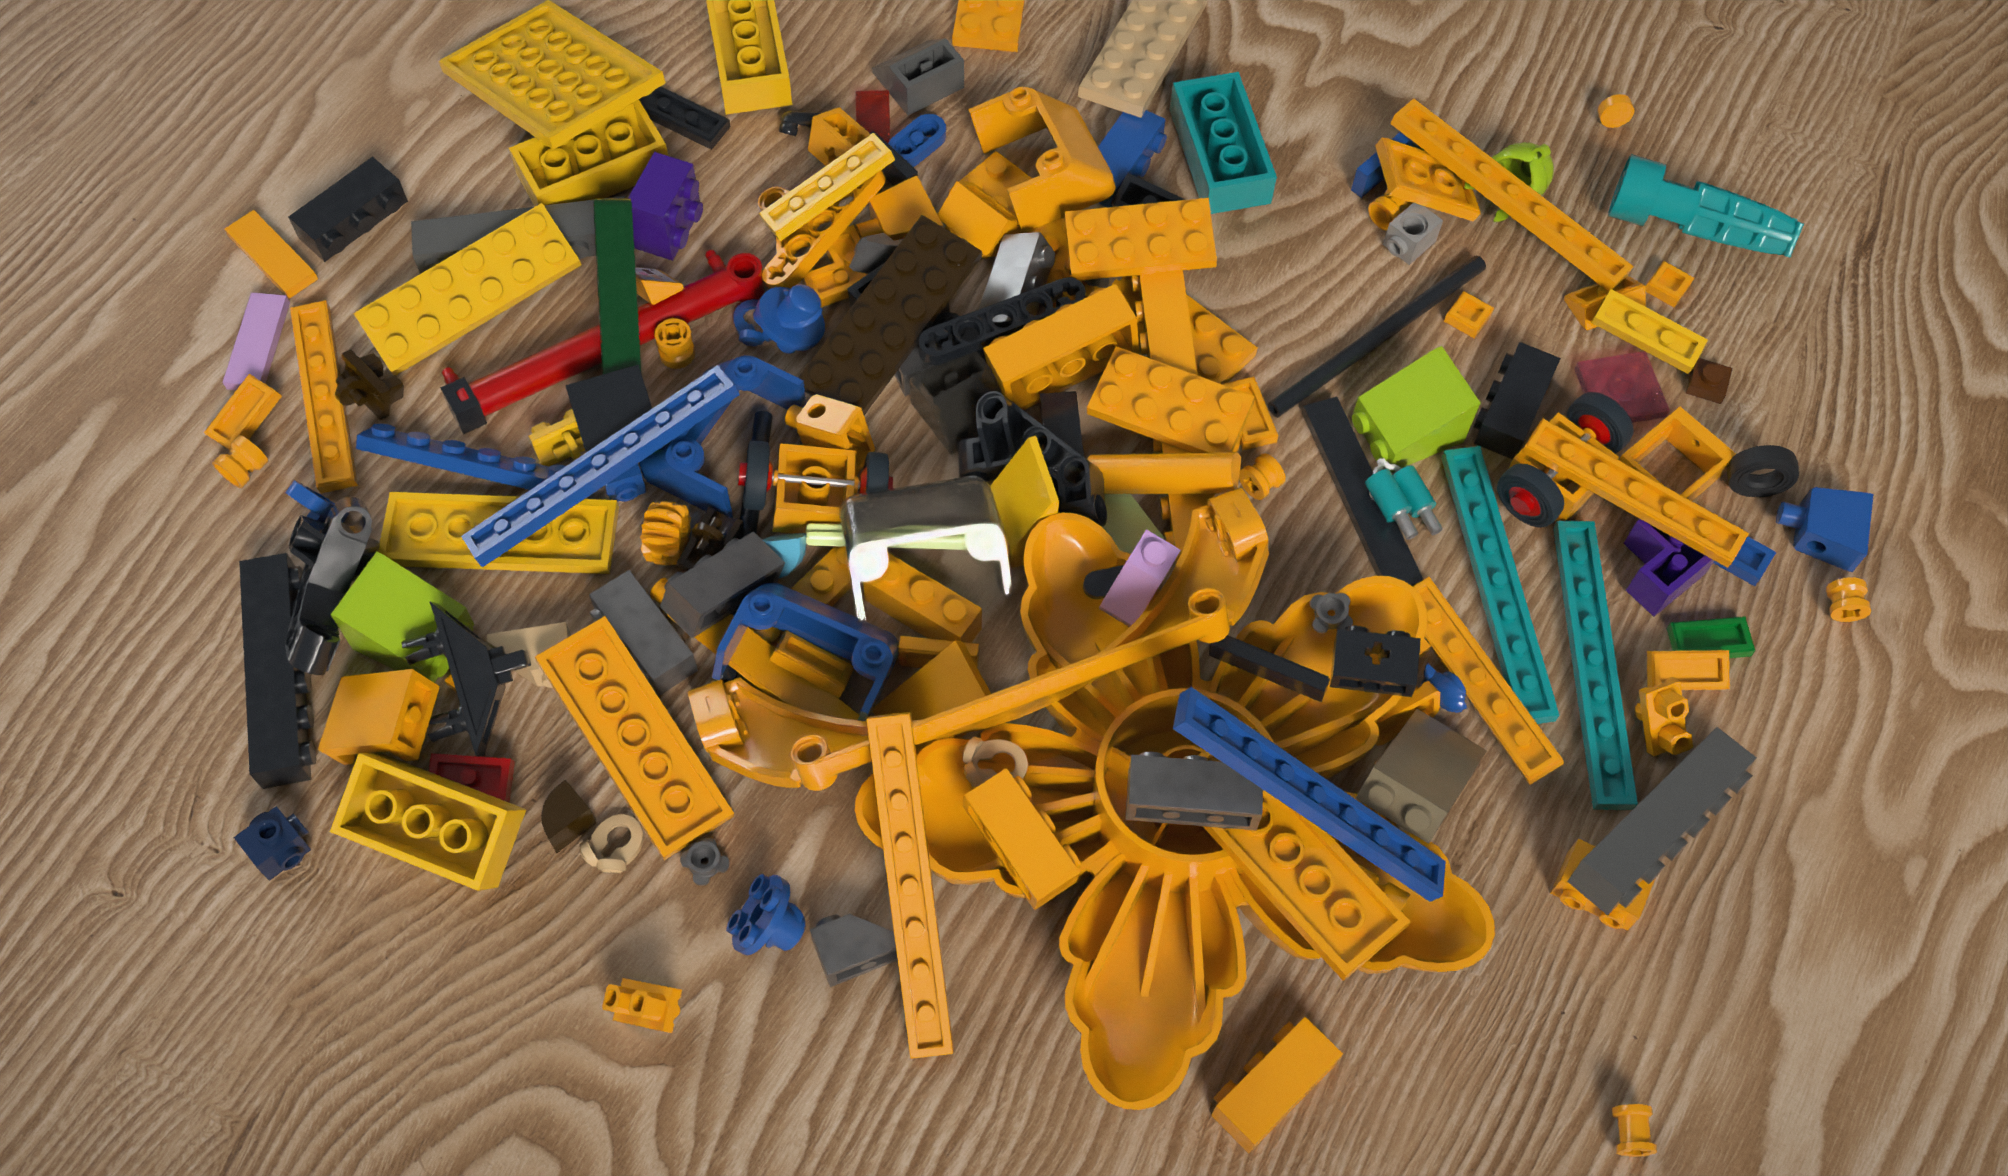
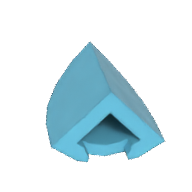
[762,533,807,578]

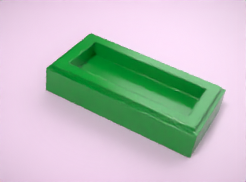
[1666,616,1756,658]

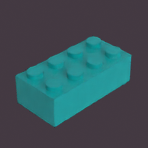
[1169,72,1277,214]

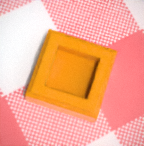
[1646,261,1694,308]
[1444,291,1494,339]

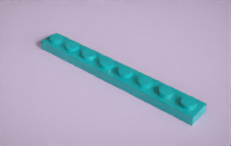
[1441,446,1560,724]
[1553,521,1638,810]

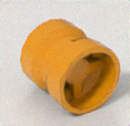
[1368,189,1413,231]
[654,318,695,369]
[212,436,268,488]

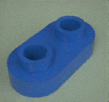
[888,114,946,167]

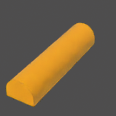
[1087,452,1241,494]

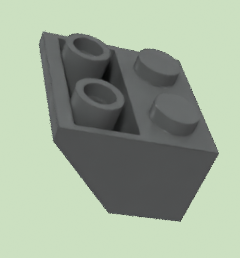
[872,38,964,116]

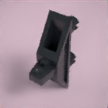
[402,601,531,756]

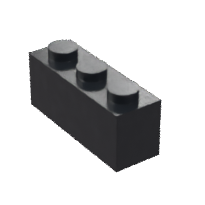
[288,156,408,262]
[1473,342,1561,460]

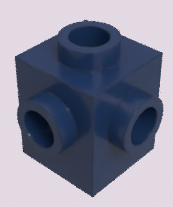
[233,806,311,881]

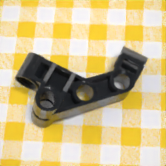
[958,391,1107,527]
[285,496,380,675]

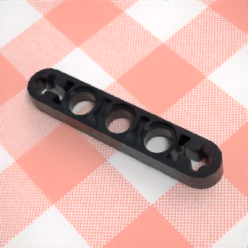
[918,277,1086,366]

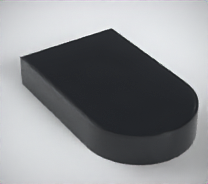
[1083,565,1124,599]

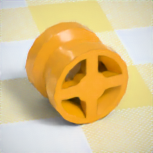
[1239,453,1286,500]
[1826,577,1871,622]

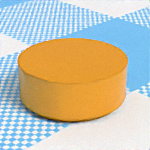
[1597,94,1634,128]

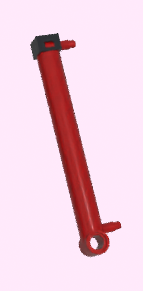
[440,249,765,435]

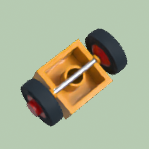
[1497,392,1634,528]
[738,441,893,533]

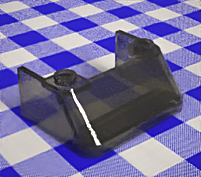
[839,476,1013,622]

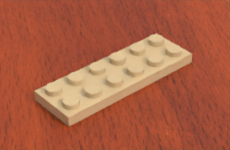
[1078,0,1207,118]

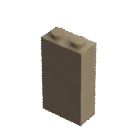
[1356,709,1487,844]

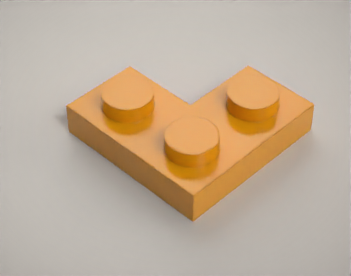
[802,225,868,307]

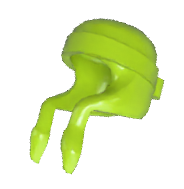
[1464,142,1554,223]

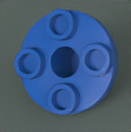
[753,284,825,354]
[726,874,806,956]

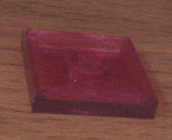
[1574,351,1670,423]

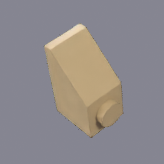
[487,622,571,688]

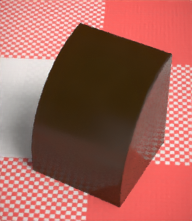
[541,780,596,853]

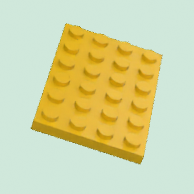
[438,0,666,150]

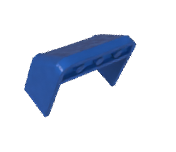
[640,355,806,518]
[712,583,899,721]

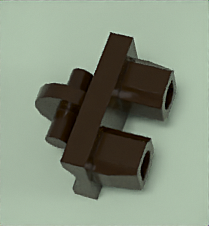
[335,350,404,420]
[677,507,744,571]

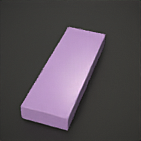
[223,293,290,390]

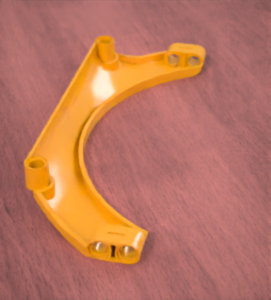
[688,487,1269,791]

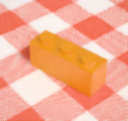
[863,551,982,643]
[963,768,1080,910]
[1211,1017,1343,1154]

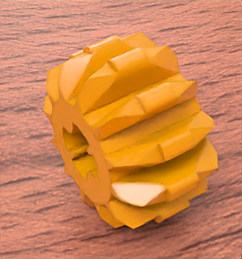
[640,501,692,566]

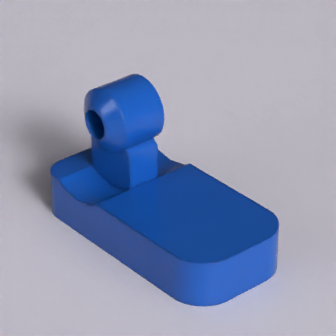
[285,480,350,523]

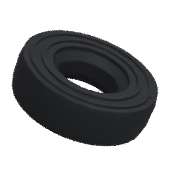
[1727,445,1799,497]

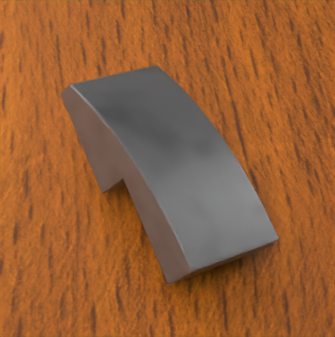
[849,233,903,274]

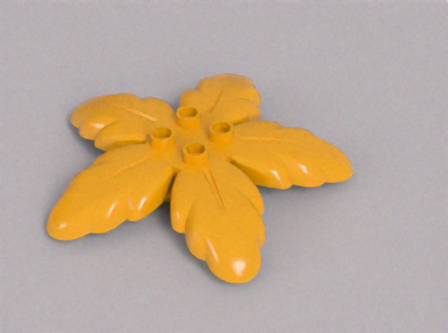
[855,512,1495,1110]

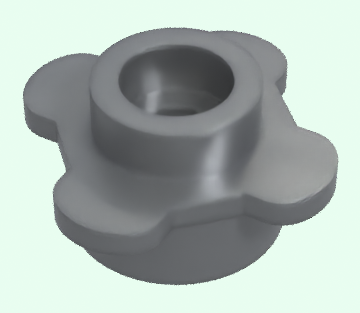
[1310,593,1353,634]
[680,838,730,886]

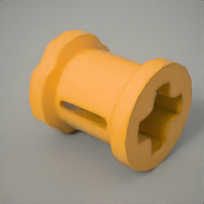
[1612,1104,1657,1157]

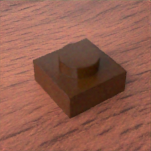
[1686,358,1733,404]

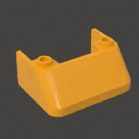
[968,87,1116,233]

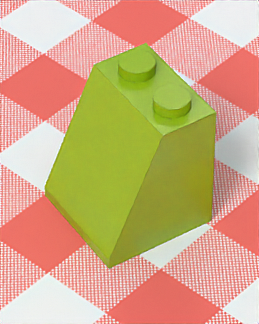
[1352,346,1481,473]
[331,551,475,683]

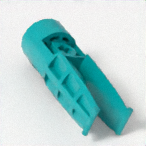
[1608,154,1805,258]

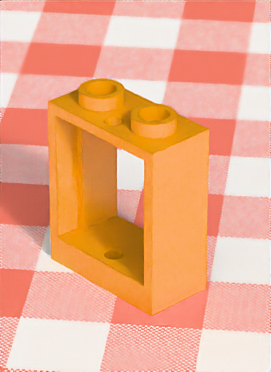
[1619,406,1736,501]

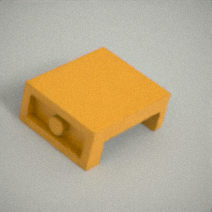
[318,669,440,765]

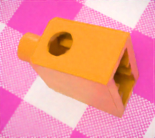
[855,176,943,241]
[785,394,875,477]

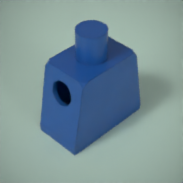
[1776,487,1874,572]

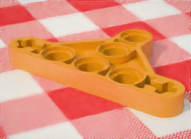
[758,170,885,289]

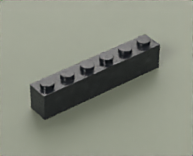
[239,553,316,789]

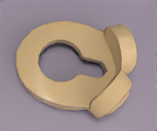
[963,736,1028,788]
[579,814,644,874]

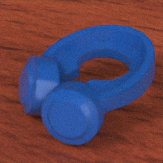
[733,299,773,346]

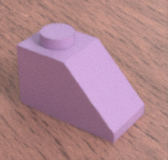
[1099,529,1181,627]

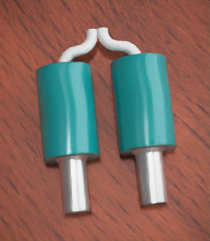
[1365,458,1443,540]

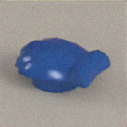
[1421,664,1467,713]

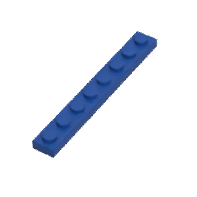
[461,365,740,567]
[1173,687,1446,902]

